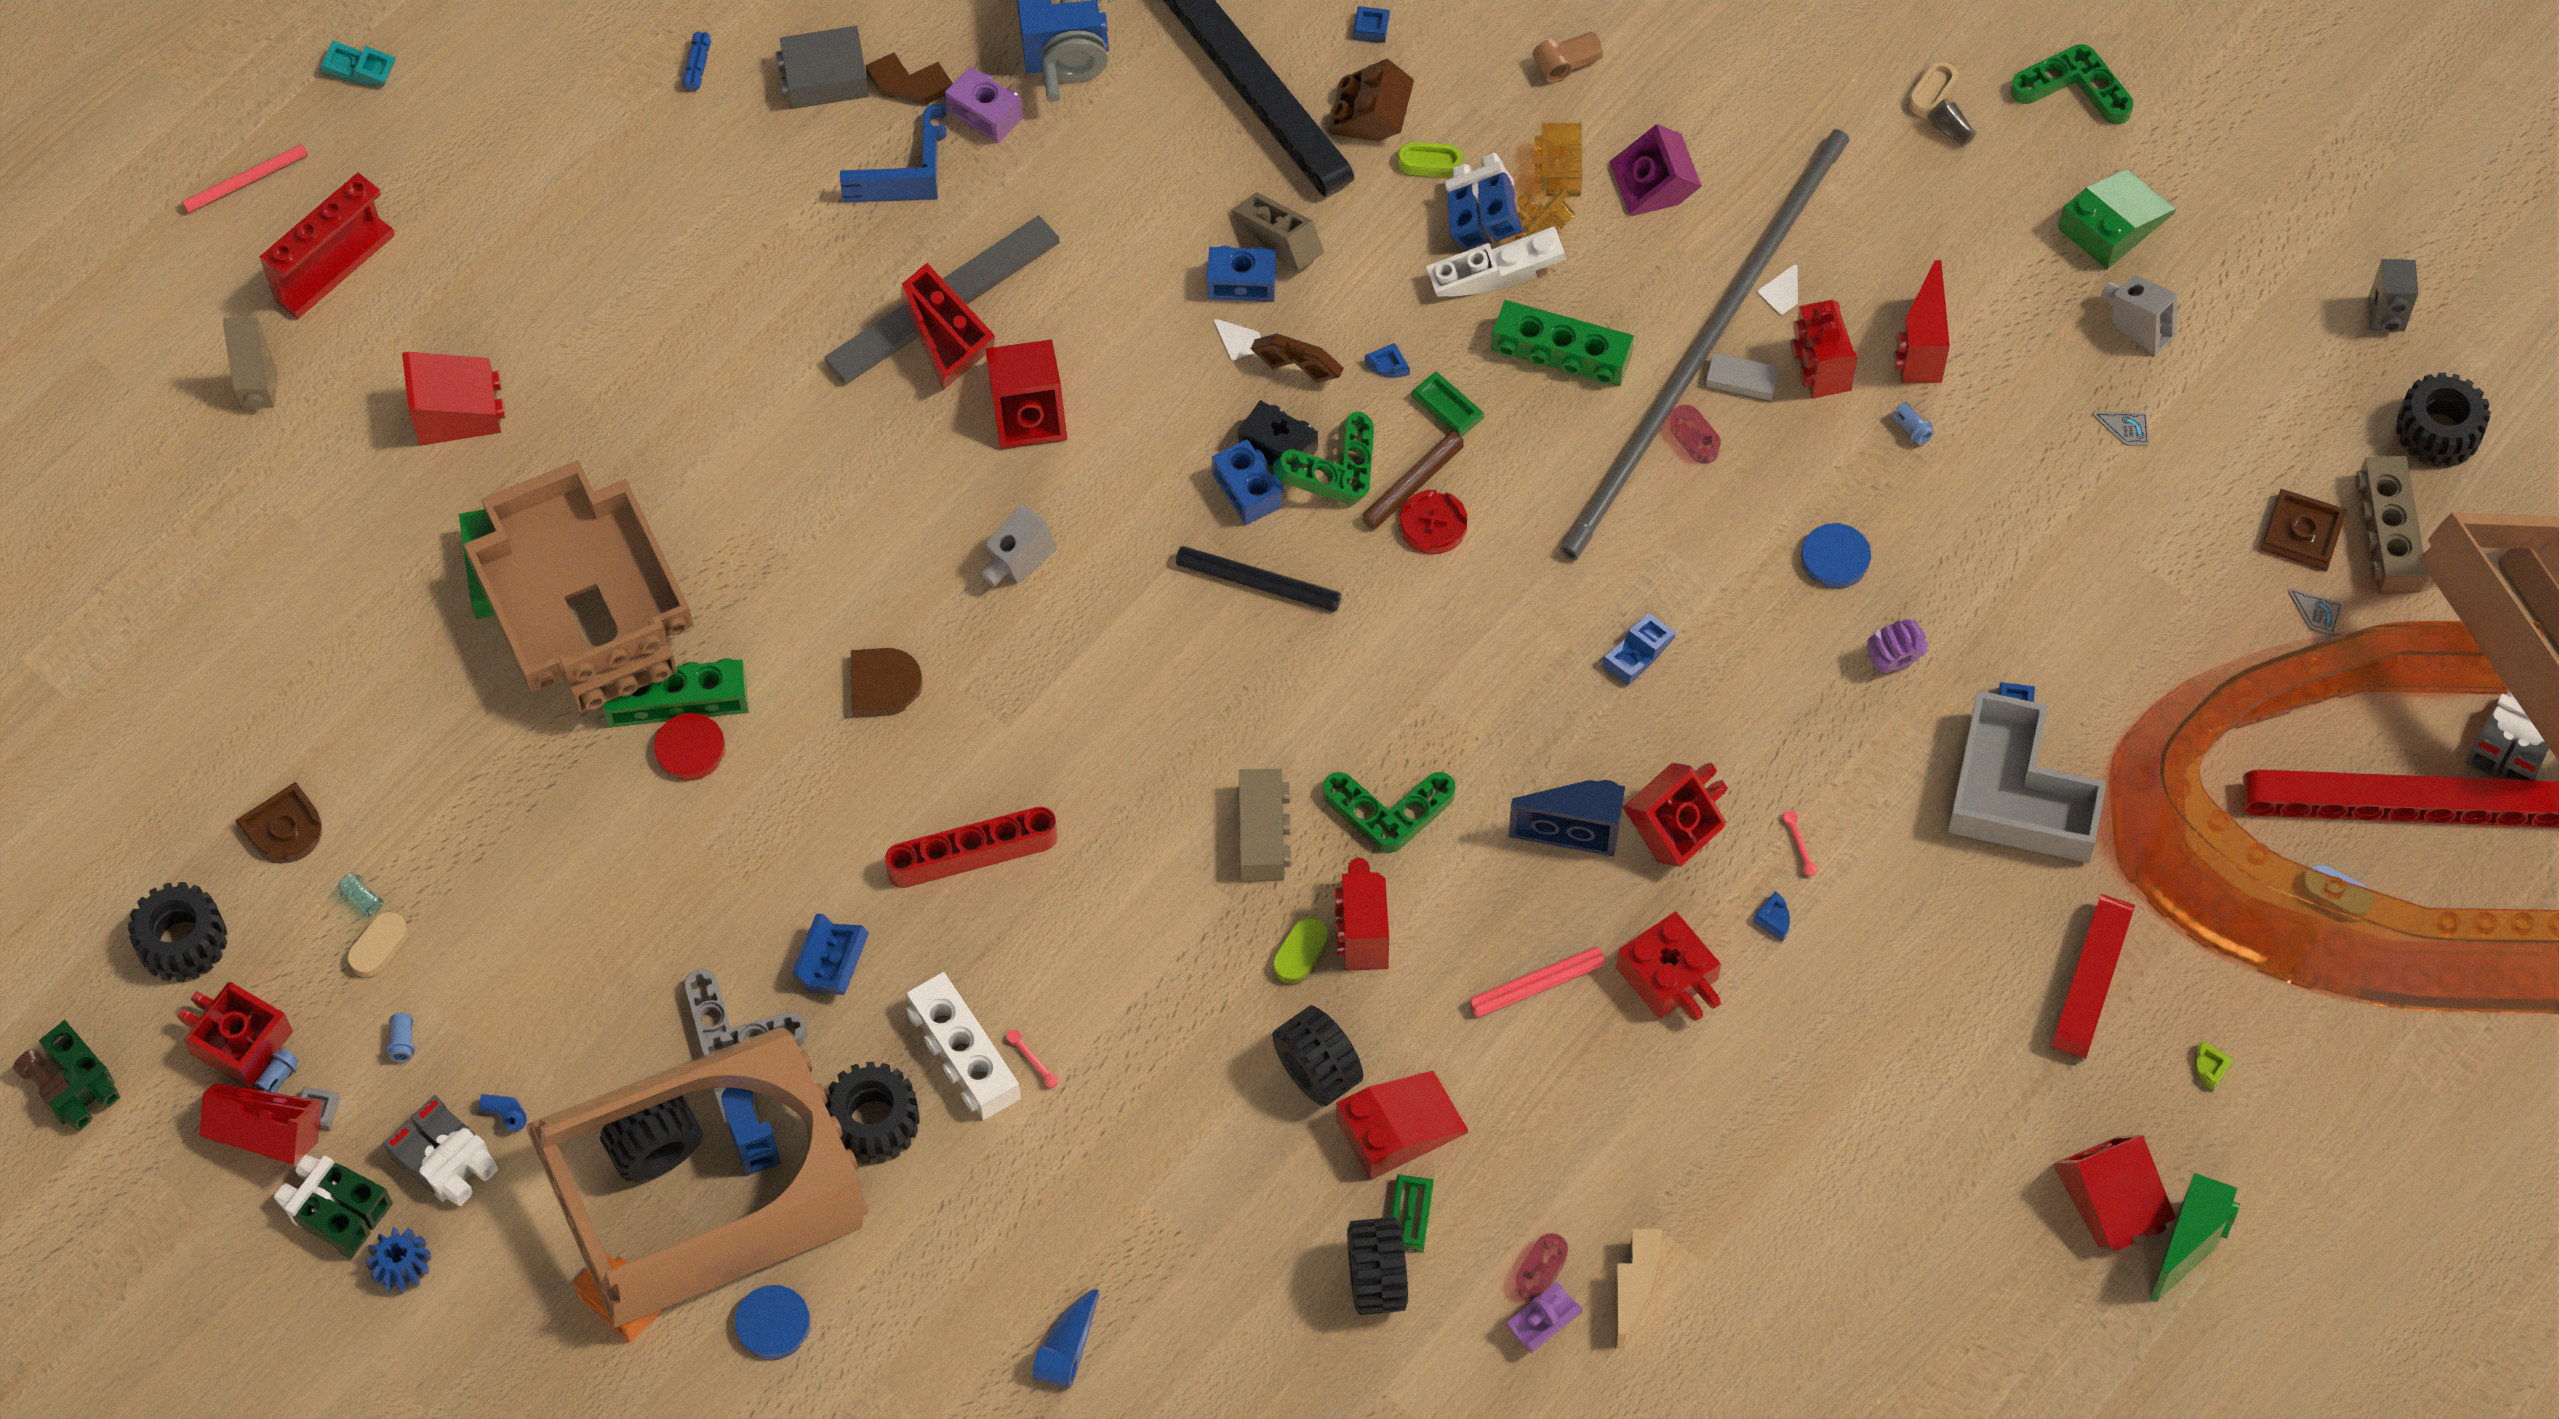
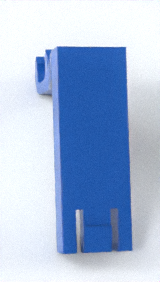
[840,104,947,202]

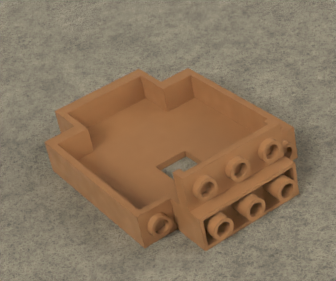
[464,460,694,713]

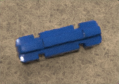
[682,31,711,91]

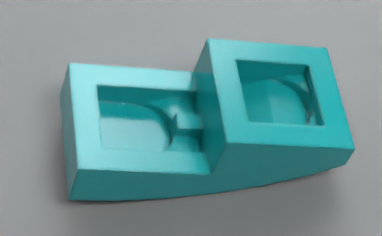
[320,40,396,86]

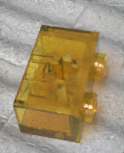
[1534,123,1582,197]

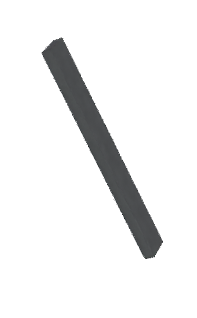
[824,215,1060,385]

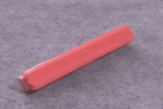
[1470,947,1605,1017]

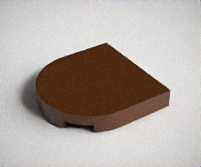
[851,648,923,717]
[235,782,322,863]

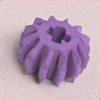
[1866,619,1928,673]

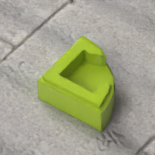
[2195,1040,2234,1092]

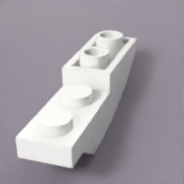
[1426,226,1567,296]

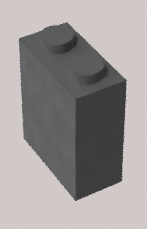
[776,25,869,109]

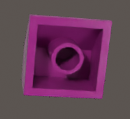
[1609,124,1702,216]

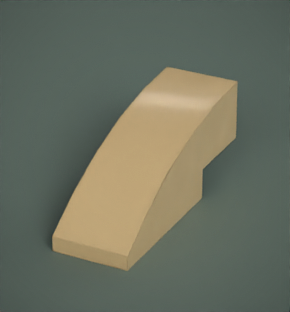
[1615,1228,1662,1348]

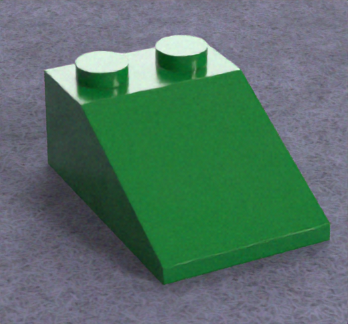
[2058,169,2176,269]
[2150,1173,2240,1301]

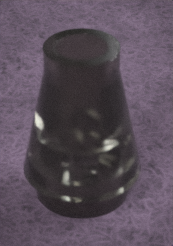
[1928,98,1977,147]

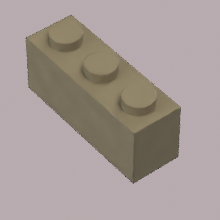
[1239,769,1291,881]

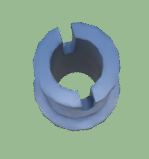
[1891,402,1934,445]
[386,1013,415,1063]
[254,1048,299,1093]

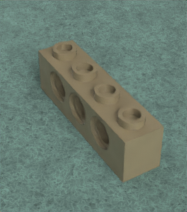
[2355,456,2428,594]

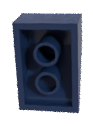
[1509,780,1625,856]

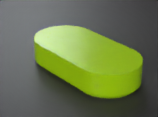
[1397,142,1463,178]
[1274,918,1328,984]

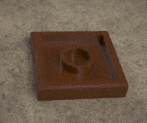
[2260,488,2348,571]

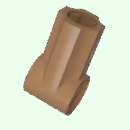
[1532,31,1603,83]

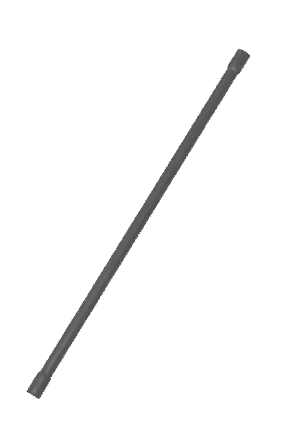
[1560,129,1849,561]

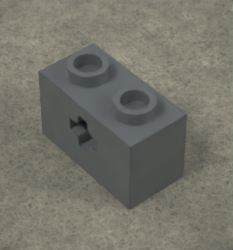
[2369,259,2418,333]

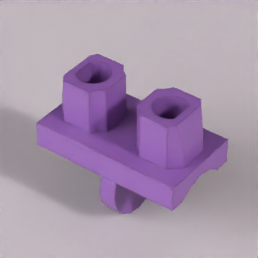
[1506,1281,1583,1354]

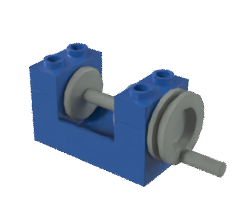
[1017,0,1109,102]

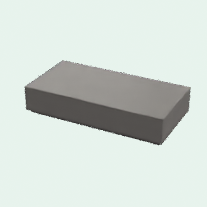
[1706,353,1780,401]

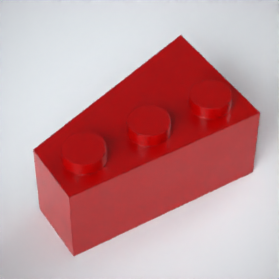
[901,263,995,390]
[199,1083,322,1165]

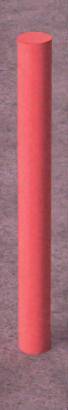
[182,144,308,213]

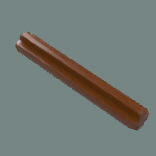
[1363,431,1464,529]

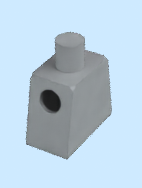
[2101,276,2178,356]
[980,503,1057,587]

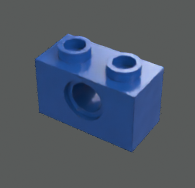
[1207,246,1276,302]

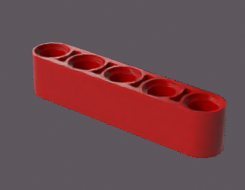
[885,806,1058,888]
[2051,894,2135,1059]

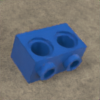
[1212,439,1284,525]

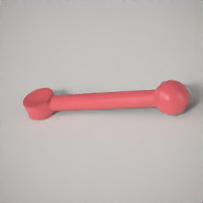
[1783,811,1817,876]
[1007,1030,1058,1088]

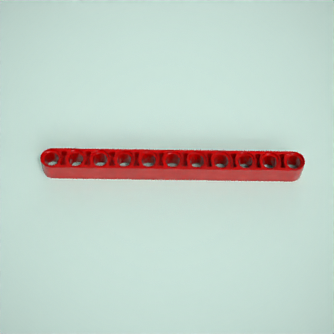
[2242,769,2559,828]

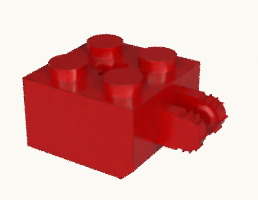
[1790,300,1857,399]
[1623,762,1728,867]
[1335,856,1389,971]
[1616,911,1721,1021]
[177,982,293,1089]

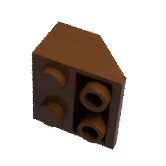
[1328,58,1414,142]

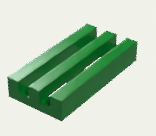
[1391,1174,1434,1253]

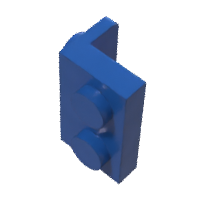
[792,913,869,995]

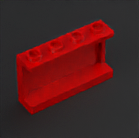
[259,172,395,320]

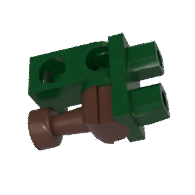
[13,1020,120,1131]

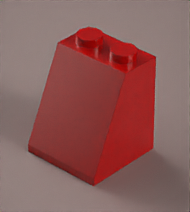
[985,339,1067,449]
[402,352,505,446]
[2053,1135,2176,1251]

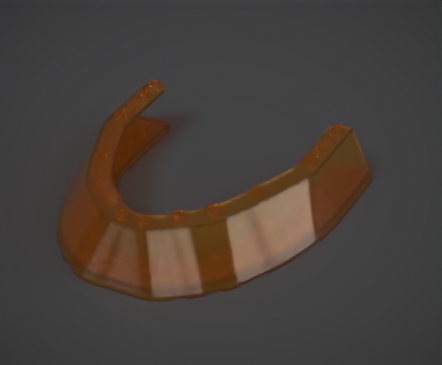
[2109,621,2559,1014]

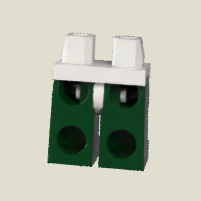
[274,1155,393,1260]

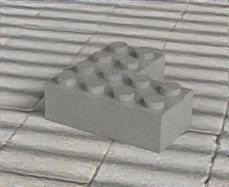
[1948,691,2107,863]

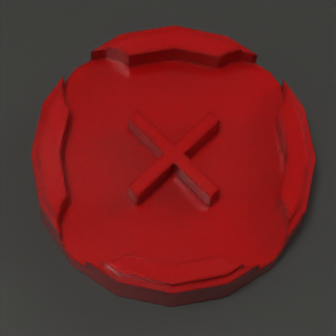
[1399,490,1468,554]
[654,713,726,781]

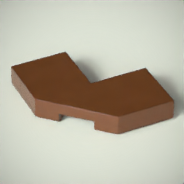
[865,52,953,105]
[1250,333,1344,383]

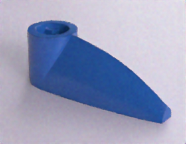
[1033,1289,1099,1388]

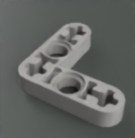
[685,969,808,1056]

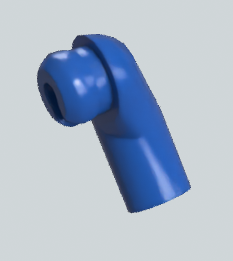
[479,1094,527,1131]

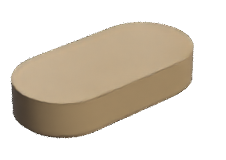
[1909,62,1958,118]
[348,912,409,977]

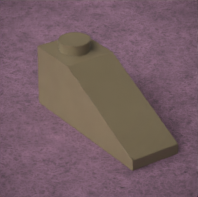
[1231,192,1325,270]
[223,318,278,410]

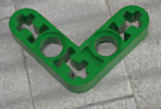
[2011,44,2133,124]
[1273,411,1374,505]
[1323,772,1456,853]

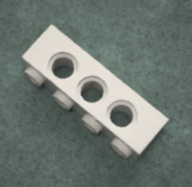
[905,972,1021,1121]

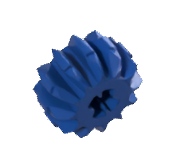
[366,1227,431,1292]

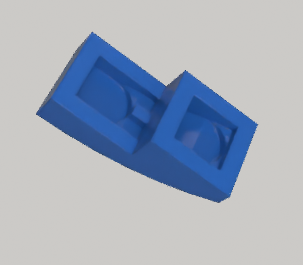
[1601,613,1676,685]

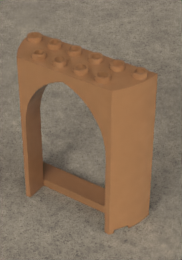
[2418,512,2559,761]
[526,1027,868,1328]

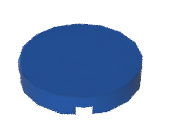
[1801,523,1871,588]
[735,1285,811,1360]

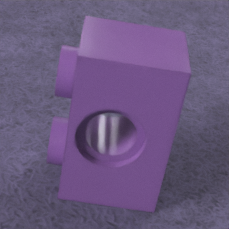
[945,67,1023,143]

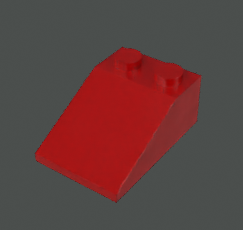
[1894,260,1950,383]
[1336,1071,1468,1180]

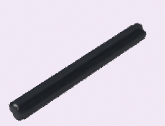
[1176,546,1342,612]

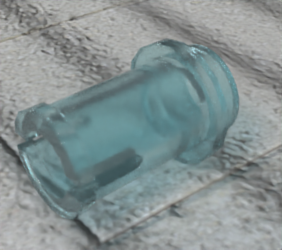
[337,873,383,917]

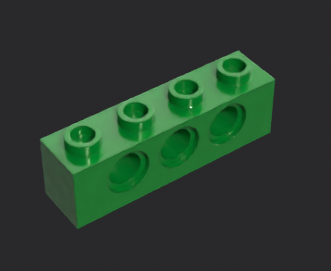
[1491,300,1634,386]
[603,658,749,728]

